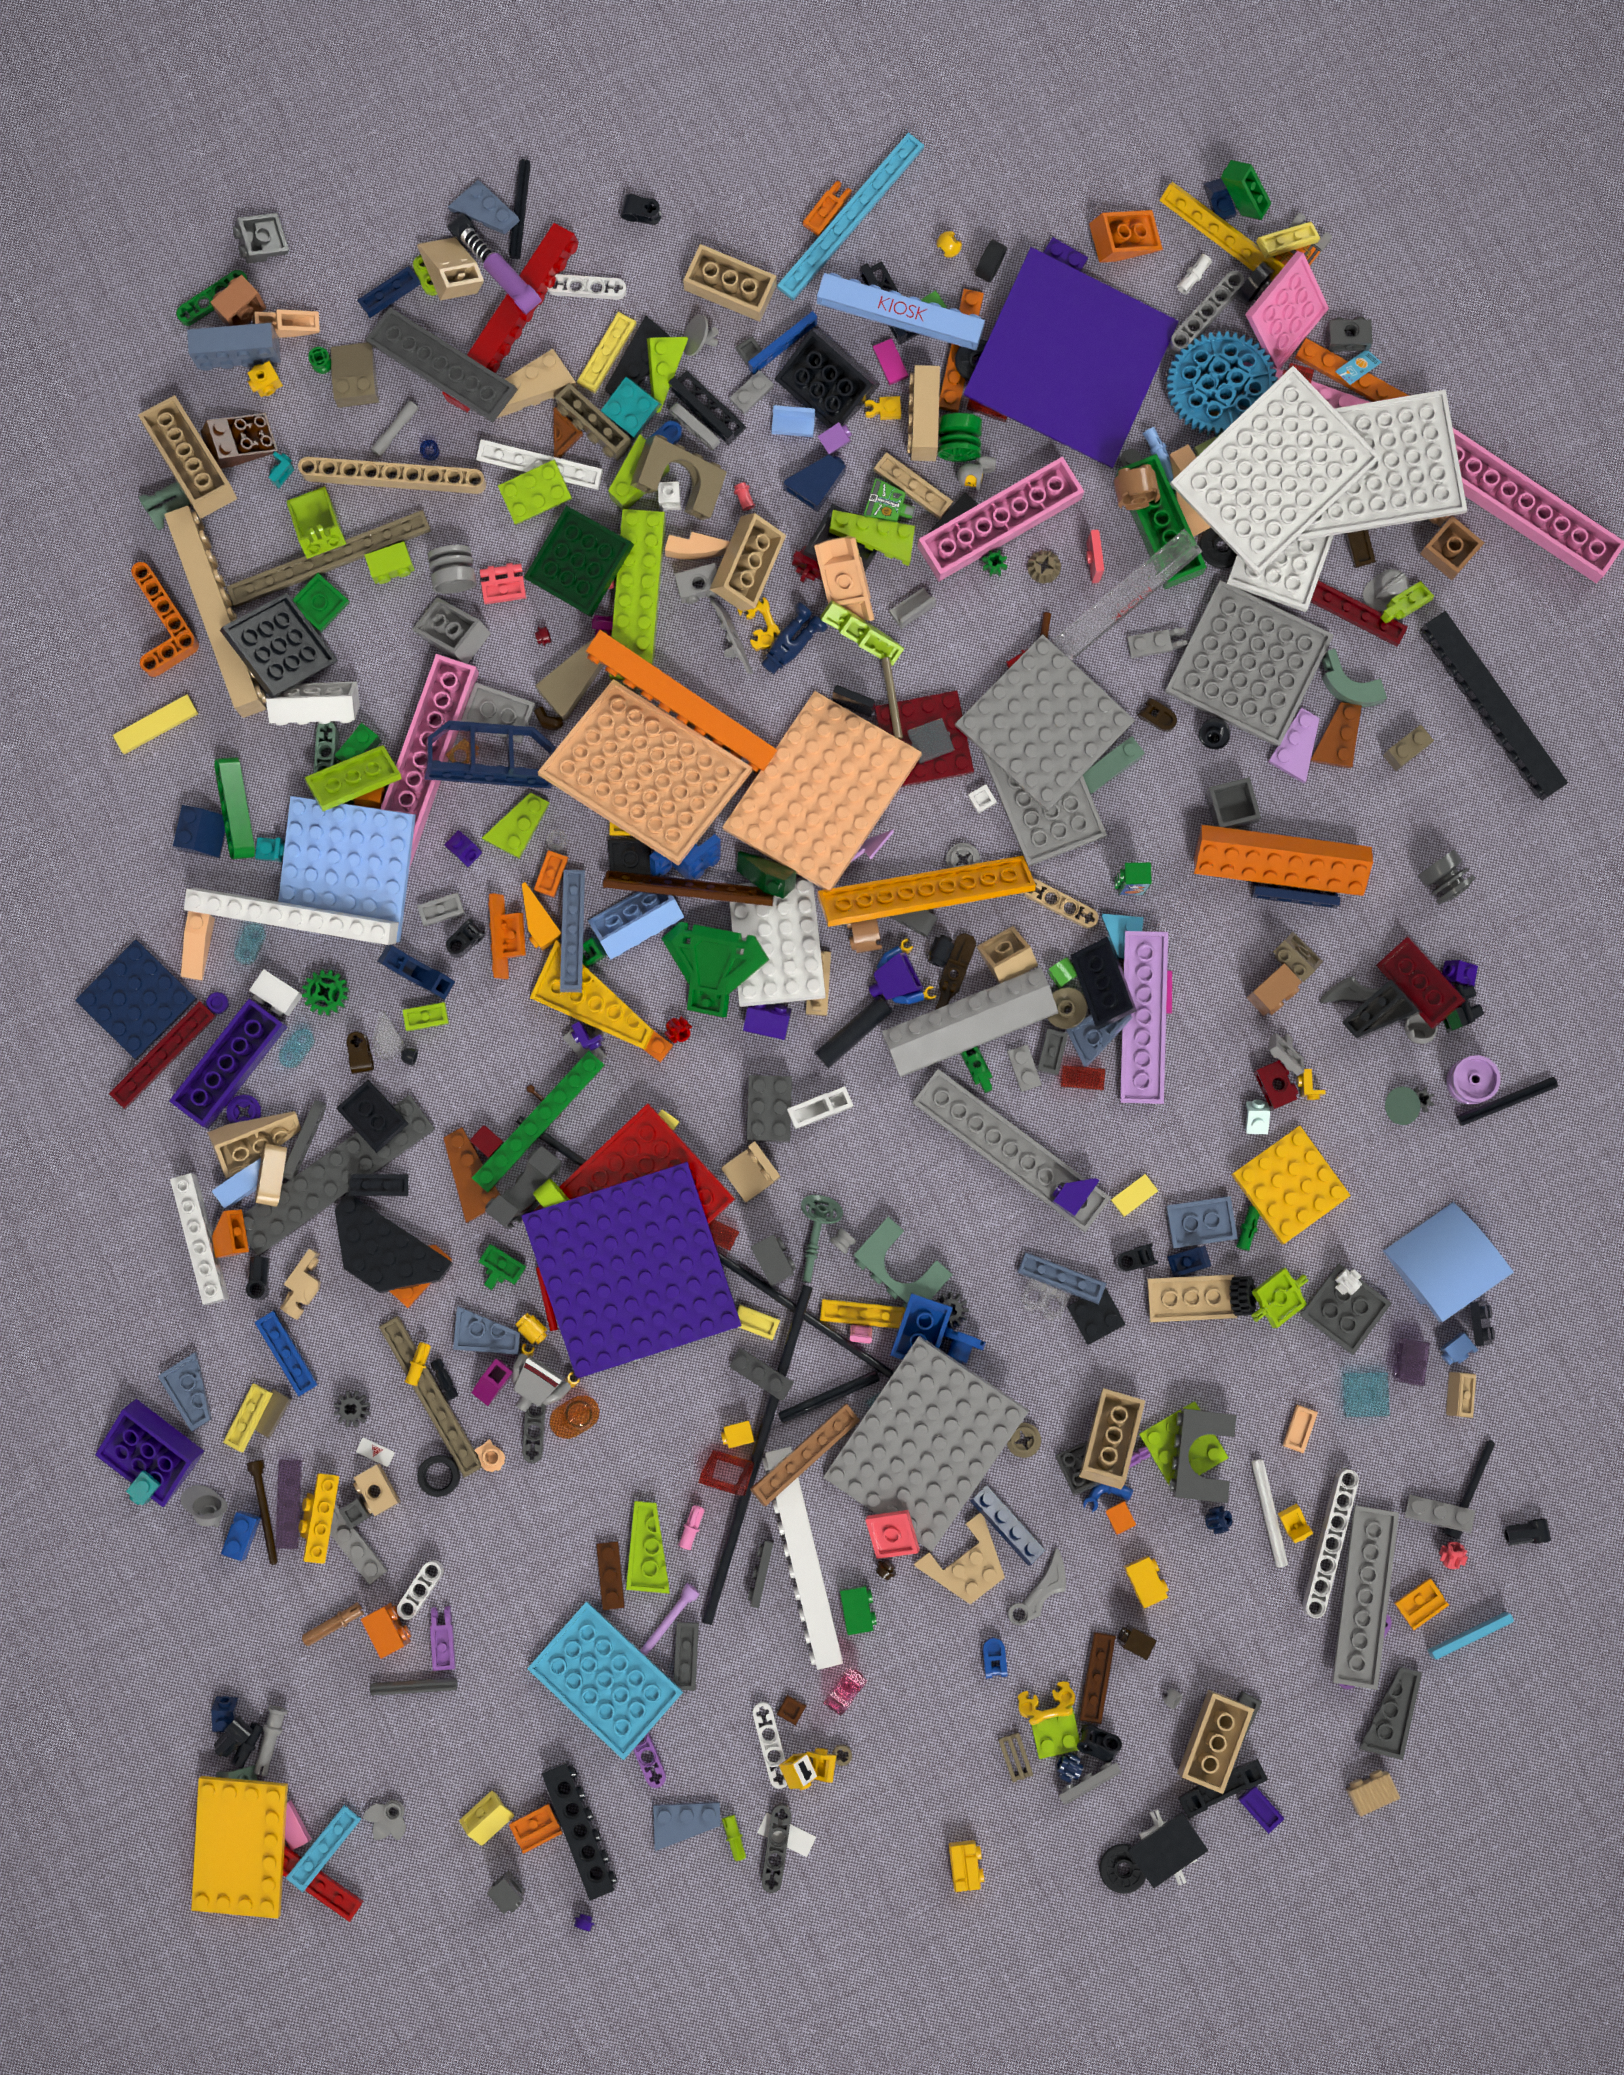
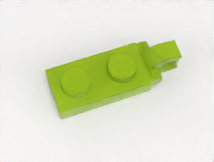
[1380,581,1434,623]

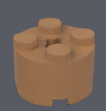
[1114,464,1160,510]
[847,918,882,953]

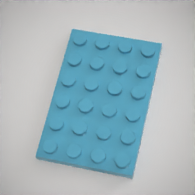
[527,1602,684,1760]

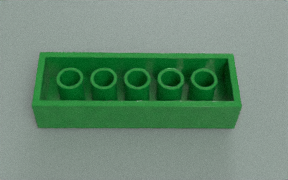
[1115,454,1207,590]

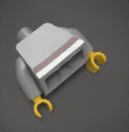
[512,1343,580,1412]

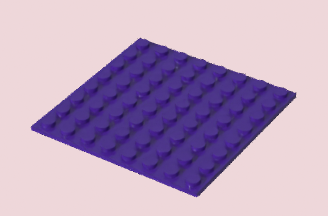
[963,247,1179,468]
[521,1162,742,1379]

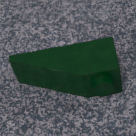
[737,851,796,899]

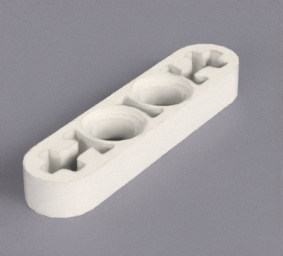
[547,274,627,300]
[753,1702,787,1789]

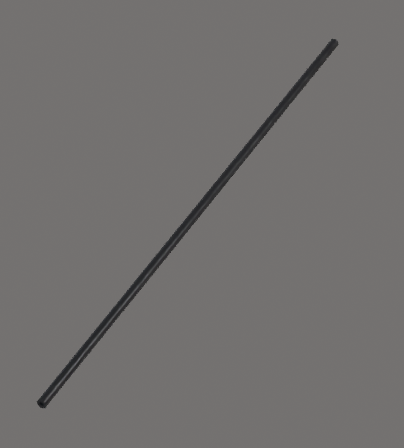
[516,1115,894,1379]

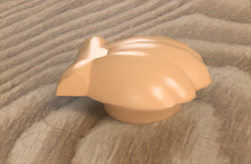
[474,1439,505,1472]

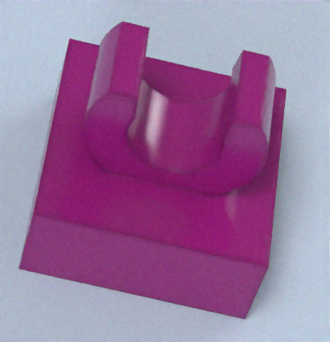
[592,615,613,636]

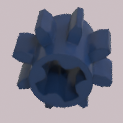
[1205,1506,1233,1534]
[1056,1753,1083,1783]

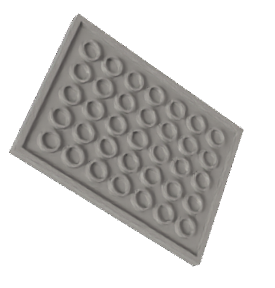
[823,1336,1029,1551]

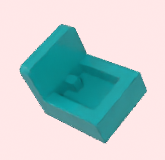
[125,1470,161,1505]

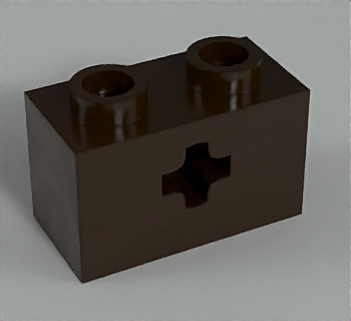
[1118,1624,1157,1660]

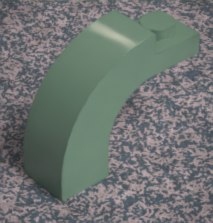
[1322,649,1387,707]

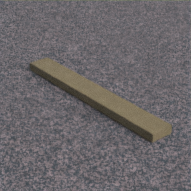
[379,1316,482,1478]

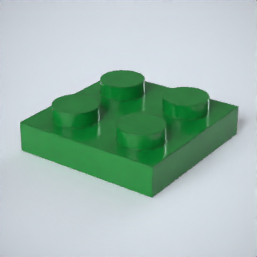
[293,573,350,633]

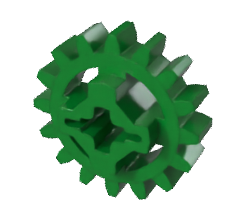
[302,970,350,1016]

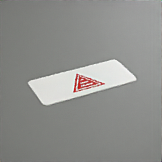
[356,1438,394,1467]

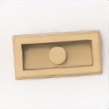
[1446,1372,1476,1418]

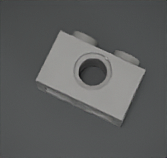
[674,563,718,604]

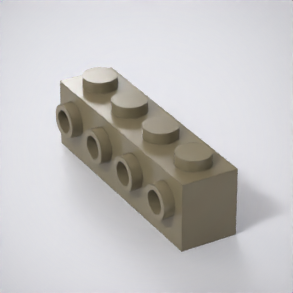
[555,383,632,461]

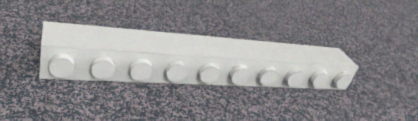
[184,888,399,945]
[762,1446,843,1670]

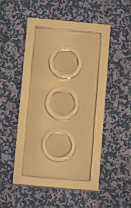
[1147,1275,1237,1322]

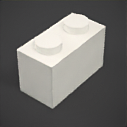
[249,969,302,1016]

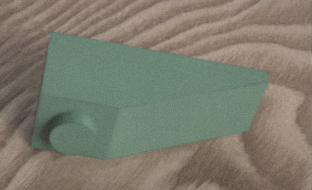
[1083,736,1145,794]

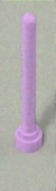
[640,1583,700,1656]

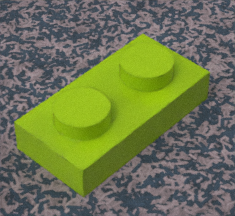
[402,1002,449,1032]

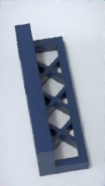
[1251,882,1341,909]

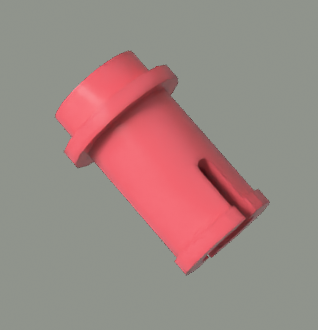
[734,482,755,511]

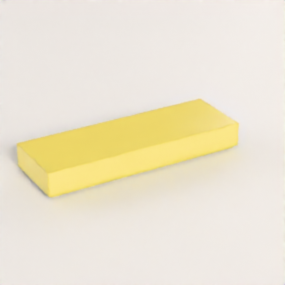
[1256,221,1320,259]
[223,1383,273,1452]

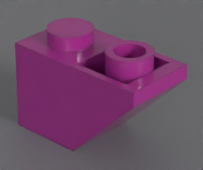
[471,1359,513,1406]

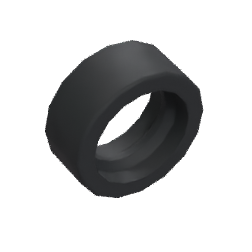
[975,239,1007,283]
[417,1455,460,1497]

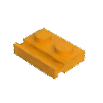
[1394,1578,1449,1630]

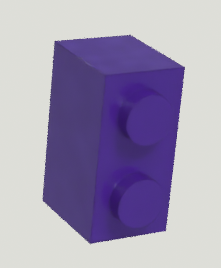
[743,1004,792,1040]

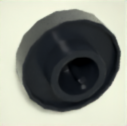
[1199,718,1231,750]

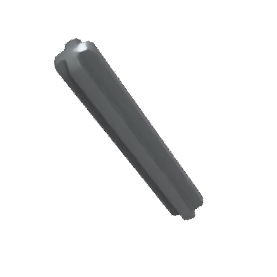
[370,1678,458,1696]

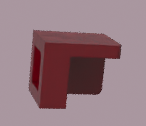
[469,1125,504,1158]

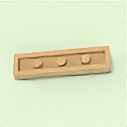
[874,452,953,519]

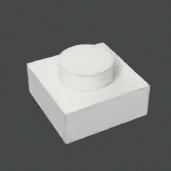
[968,785,997,814]

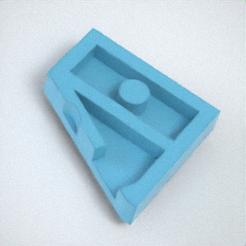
[1101,914,1143,959]

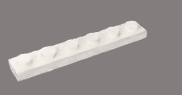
[476,439,603,490]

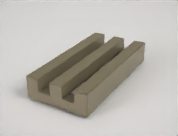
[998,1732,1034,1783]

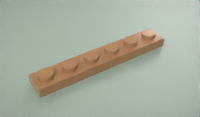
[750,1404,860,1506]

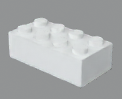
[266,682,360,725]

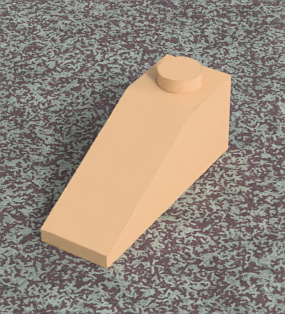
[181,911,215,981]

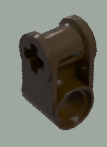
[346,1032,374,1074]

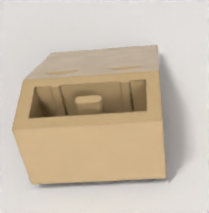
[417,237,484,301]

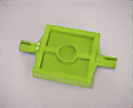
[1251,1268,1309,1328]

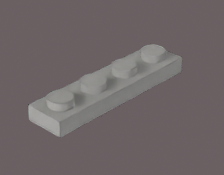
[330,1503,388,1585]

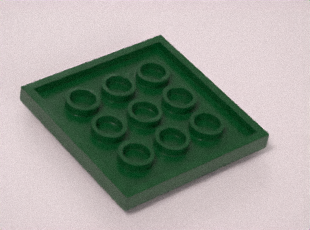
[524,505,634,617]

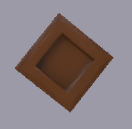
[776,1694,806,1726]

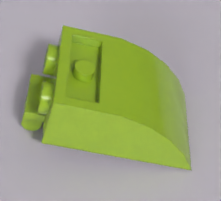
[286,486,346,559]

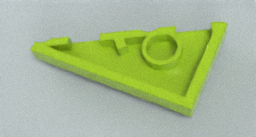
[647,337,688,413]

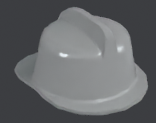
[1363,569,1410,612]
[180,1485,228,1528]

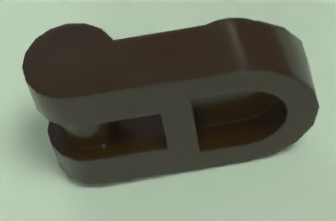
[1137,698,1177,732]

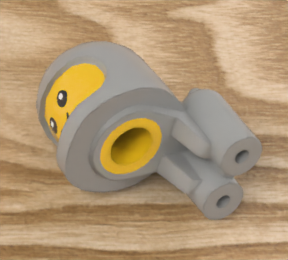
[958,456,996,491]

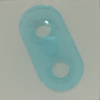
[234,923,266,965]
[279,1029,315,1068]

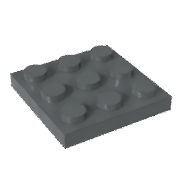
[1300,1264,1392,1355]

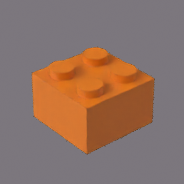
[361,1603,411,1659]

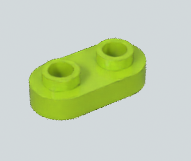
[413,255,437,296]

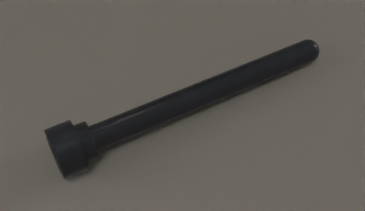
[1443,1440,1495,1540]

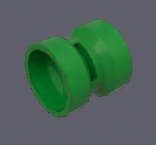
[308,347,331,374]

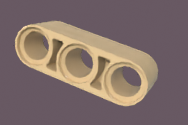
[255,1143,287,1207]

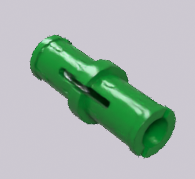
[1236,1206,1260,1251]

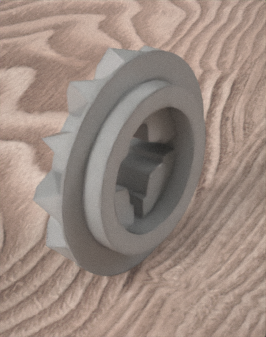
[946,843,980,868]

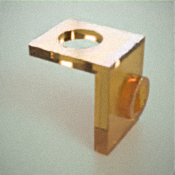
[445,738,480,764]

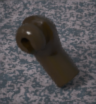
[534,707,563,731]

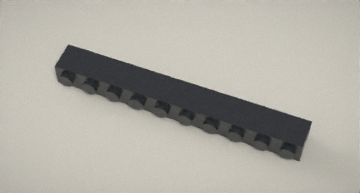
[1420,611,1568,801]

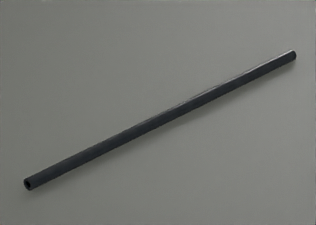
[702,1285,813,1625]

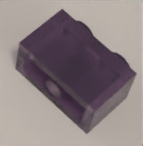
[1392,1339,1430,1386]

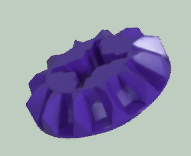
[226,1095,261,1123]

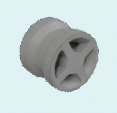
[829,1227,856,1254]

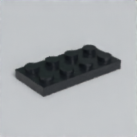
[1070,936,1137,1029]

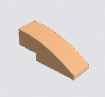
[252,309,320,338]
[665,532,730,560]

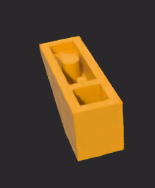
[522,882,562,951]

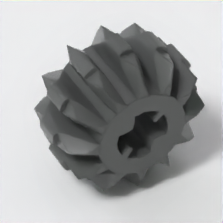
[935,1292,969,1329]
[334,1391,371,1427]

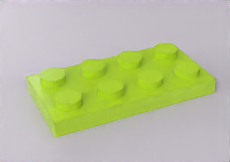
[304,745,402,812]

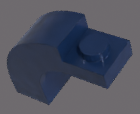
[377,944,456,1000]

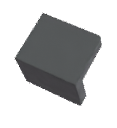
[339,1497,372,1529]

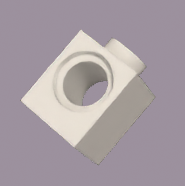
[658,482,681,511]

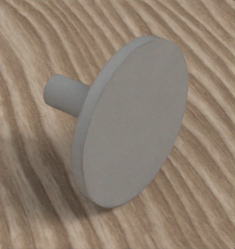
[684,315,719,356]

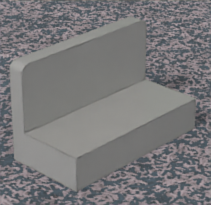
[889,587,936,629]

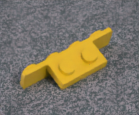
[298,1473,339,1564]

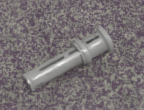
[254,1705,288,1776]

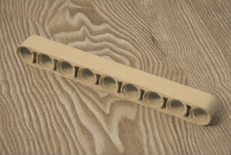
[298,457,486,494]

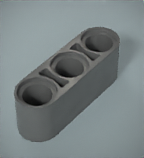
[888,910,938,937]

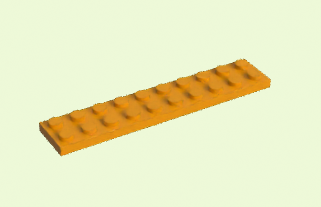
[817,856,1036,927]

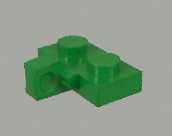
[478,1244,527,1290]

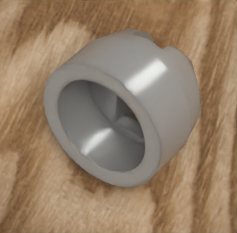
[1163,1689,1183,1709]

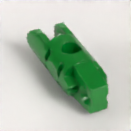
[960,1046,993,1093]

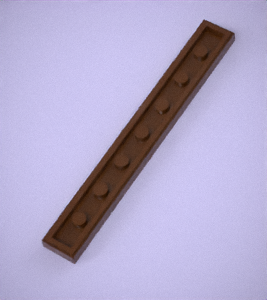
[603,870,775,906]

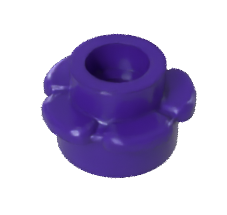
[574,1914,595,1932]

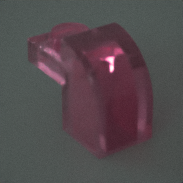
[823,1668,868,1716]

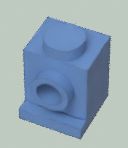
[1440,1333,1478,1365]

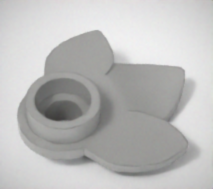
[363,1800,406,1840]

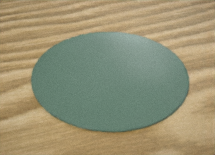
[1385,1086,1420,1125]

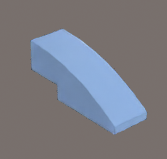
[212,1158,261,1209]

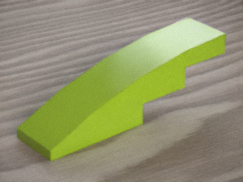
[820,600,904,666]

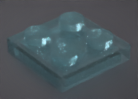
[1343,1372,1390,1417]

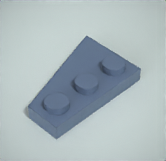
[448,180,520,235]
[453,1306,521,1355]
[158,1352,212,1431]
[653,1802,721,1851]

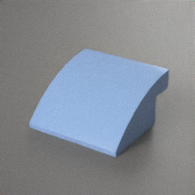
[1383,1202,1514,1322]

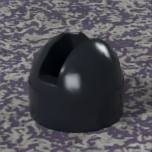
[401,1048,418,1066]

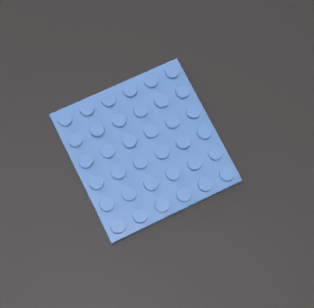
[278,796,416,942]

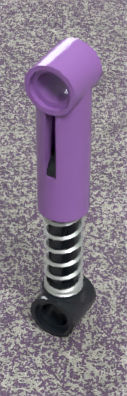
[446,213,542,315]

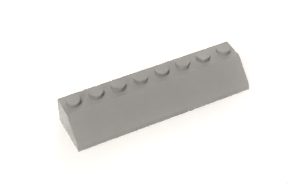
[882,967,1058,1078]

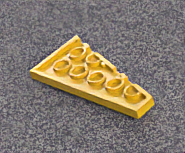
[530,940,654,1050]

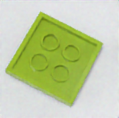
[1139,1401,1229,1485]

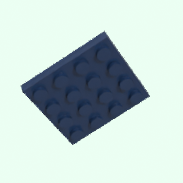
[75,939,197,1060]

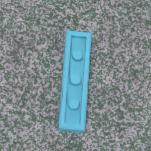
[1427,1612,1514,1660]
[286,1805,361,1892]

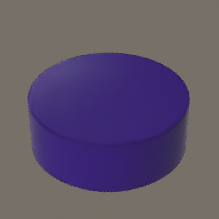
[206,992,229,1014]

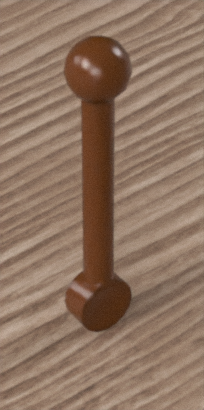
[526,1085,562,1118]

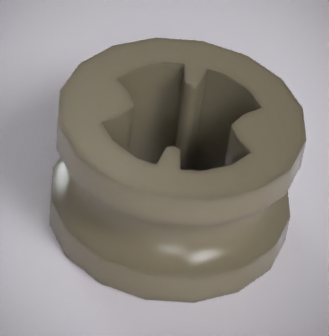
[832,1744,852,1766]

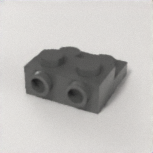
[233,213,289,264]

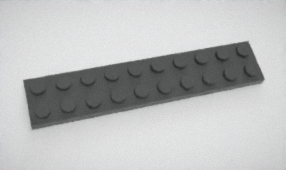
[243,1095,435,1256]

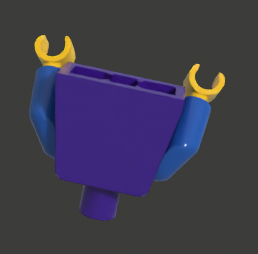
[869,939,936,1004]

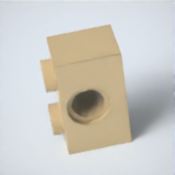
[353,1464,401,1516]

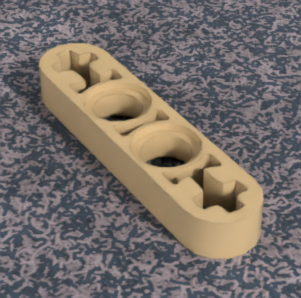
[1023,878,1099,929]

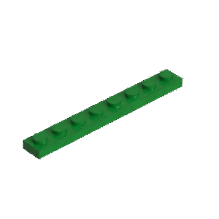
[472,1051,605,1193]

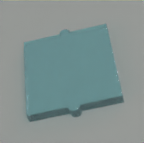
[907,718,954,763]

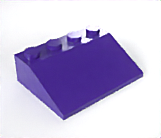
[95,1399,204,1507]

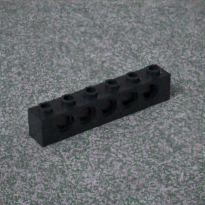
[541,1760,618,1901]

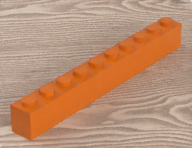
[585,630,777,773]

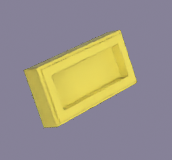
[1111,1174,1158,1217]
[737,1305,780,1341]

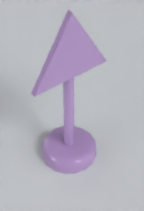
[823,829,894,890]

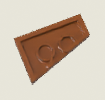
[1310,702,1362,769]

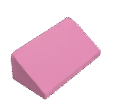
[285,1800,311,1850]

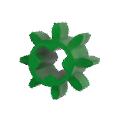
[982,550,1008,577]

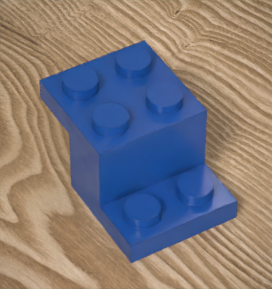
[650,834,721,880]

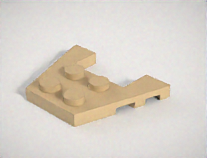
[914,1512,1005,1604]

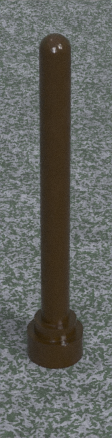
[246,1459,278,1565]

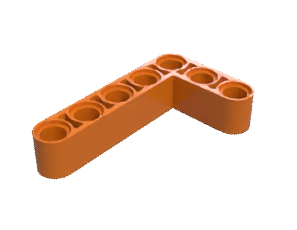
[131,562,199,677]

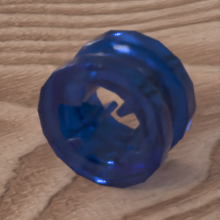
[420,440,440,461]

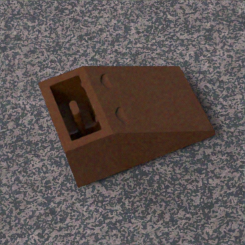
[200,413,278,469]

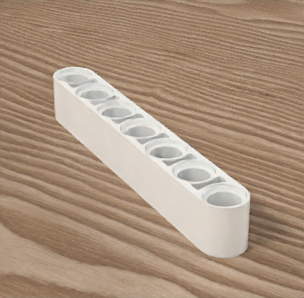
[1302,1469,1359,1618]

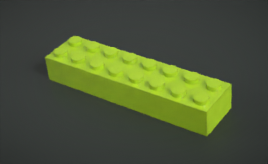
[609,509,666,680]

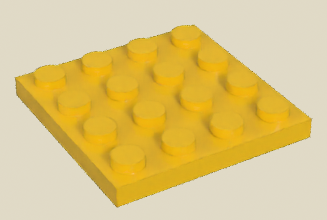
[1231,1126,1351,1245]

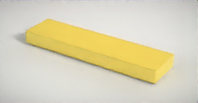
[577,312,636,394]
[113,695,198,755]

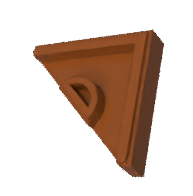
[553,407,584,459]

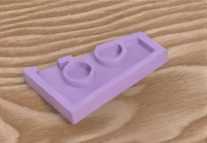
[1268,707,1320,784]

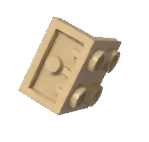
[721,1142,781,1202]

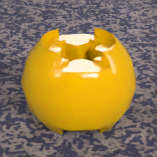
[936,231,962,258]

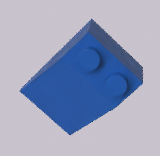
[890,1293,953,1360]

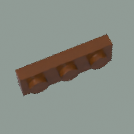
[596,1541,625,1610]

